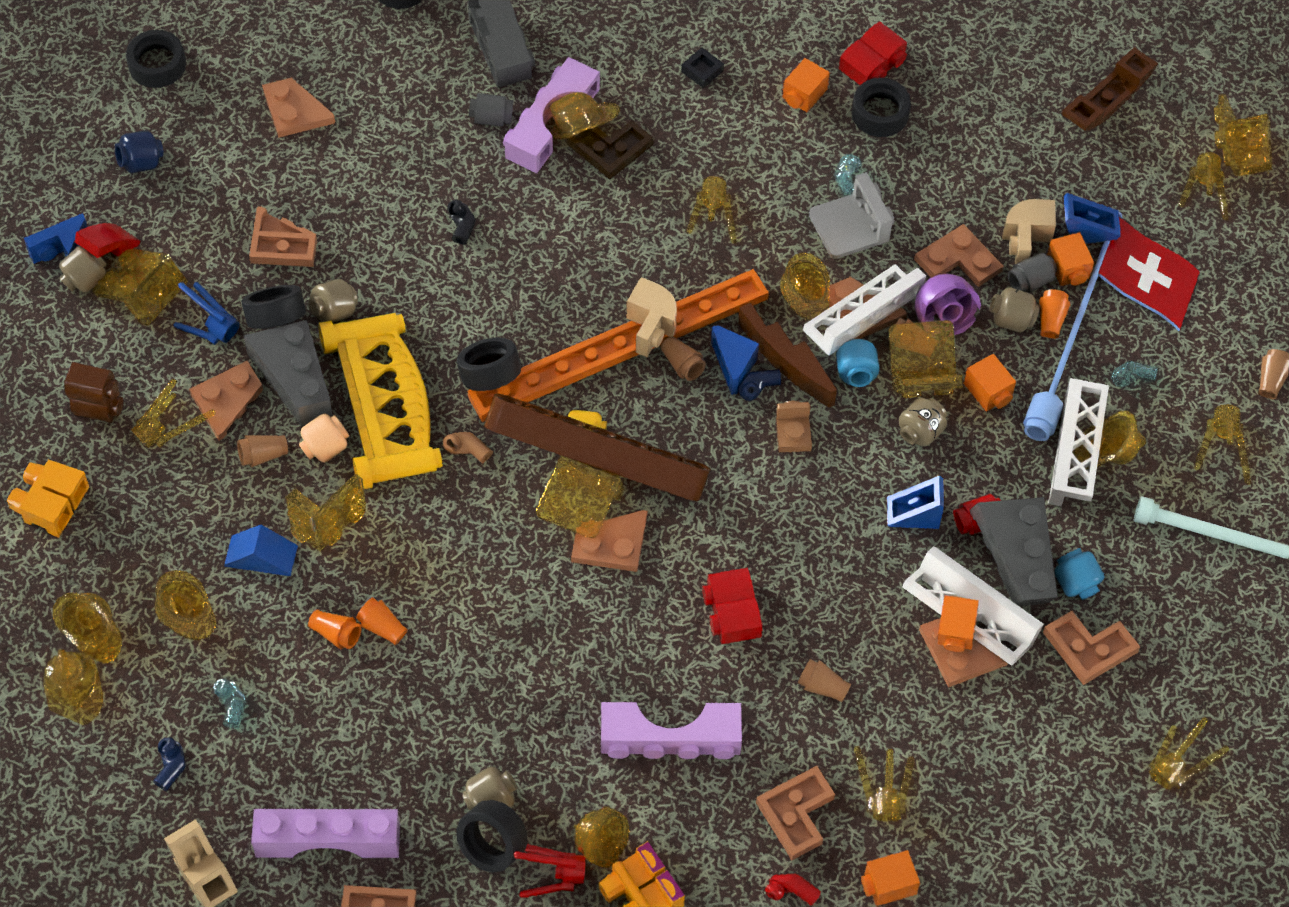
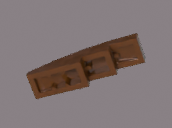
[738,303,837,408]

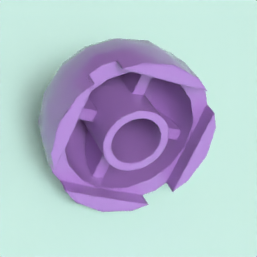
[914,274,981,337]

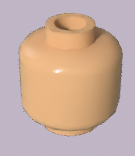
[299,414,350,463]

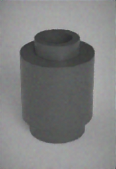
[469,93,514,127]
[1008,252,1057,293]

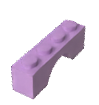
[503,57,600,173]
[601,702,742,759]
[251,809,400,858]

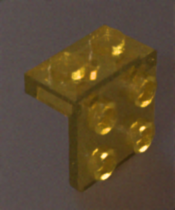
[1214,94,1272,176]
[93,249,188,326]
[889,320,963,398]
[536,455,625,539]
[286,474,366,551]

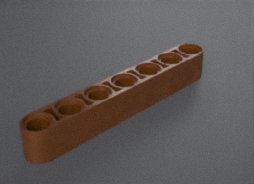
[484,394,711,501]

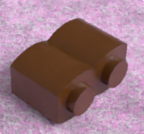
[64,362,124,423]

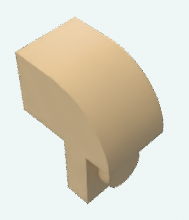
[1002,199,1056,264]
[627,277,677,357]
[164,820,238,907]

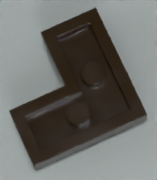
[567,120,654,180]

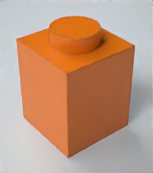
[782,58,830,112]
[1047,232,1094,286]
[964,353,1016,412]
[938,595,979,652]
[861,850,920,906]

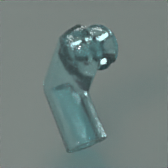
[834,154,862,197]
[1111,361,1158,387]
[213,678,247,729]

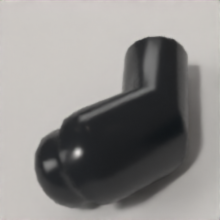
[447,199,476,245]

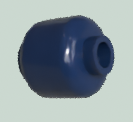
[115,130,164,173]

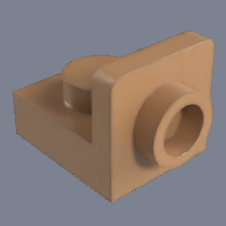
[775,400,812,453]

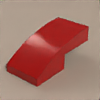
[74,223,140,258]

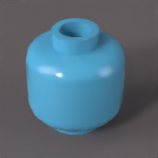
[836,339,880,387]
[1054,548,1105,601]

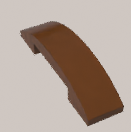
[1061,47,1158,131]

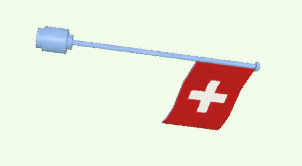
[1023,212,1200,441]

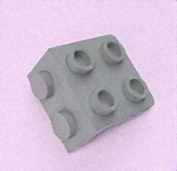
[809,172,895,259]

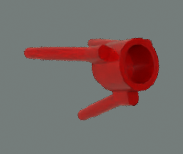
[514,844,585,898]

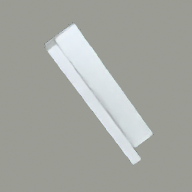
[803,264,926,356]
[1048,378,1109,506]
[902,546,1044,666]

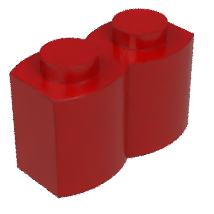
[839,22,907,85]
[702,568,763,645]

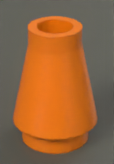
[1039,289,1071,339]
[356,597,408,645]
[308,610,361,649]

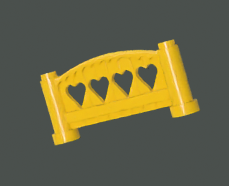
[318,313,443,490]

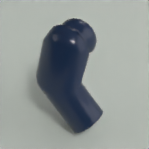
[739,369,781,401]
[153,737,186,792]

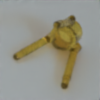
[1178,152,1228,220]
[686,176,737,243]
[130,379,216,448]
[1194,404,1251,485]
[1149,717,1229,790]
[854,746,915,821]

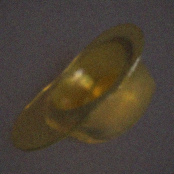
[550,92,620,140]
[780,252,830,321]
[1073,411,1147,469]
[155,570,216,640]
[52,592,122,664]
[43,649,103,725]
[573,807,629,868]

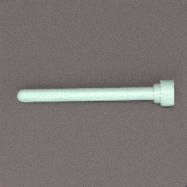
[1133,496,1289,559]

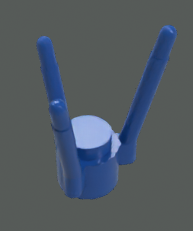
[173,282,240,345]

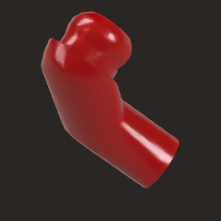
[765,874,821,906]

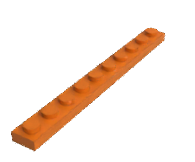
[468,269,769,422]

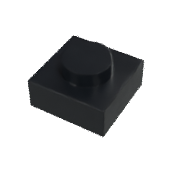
[681,47,724,88]

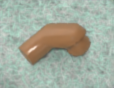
[443,432,493,463]

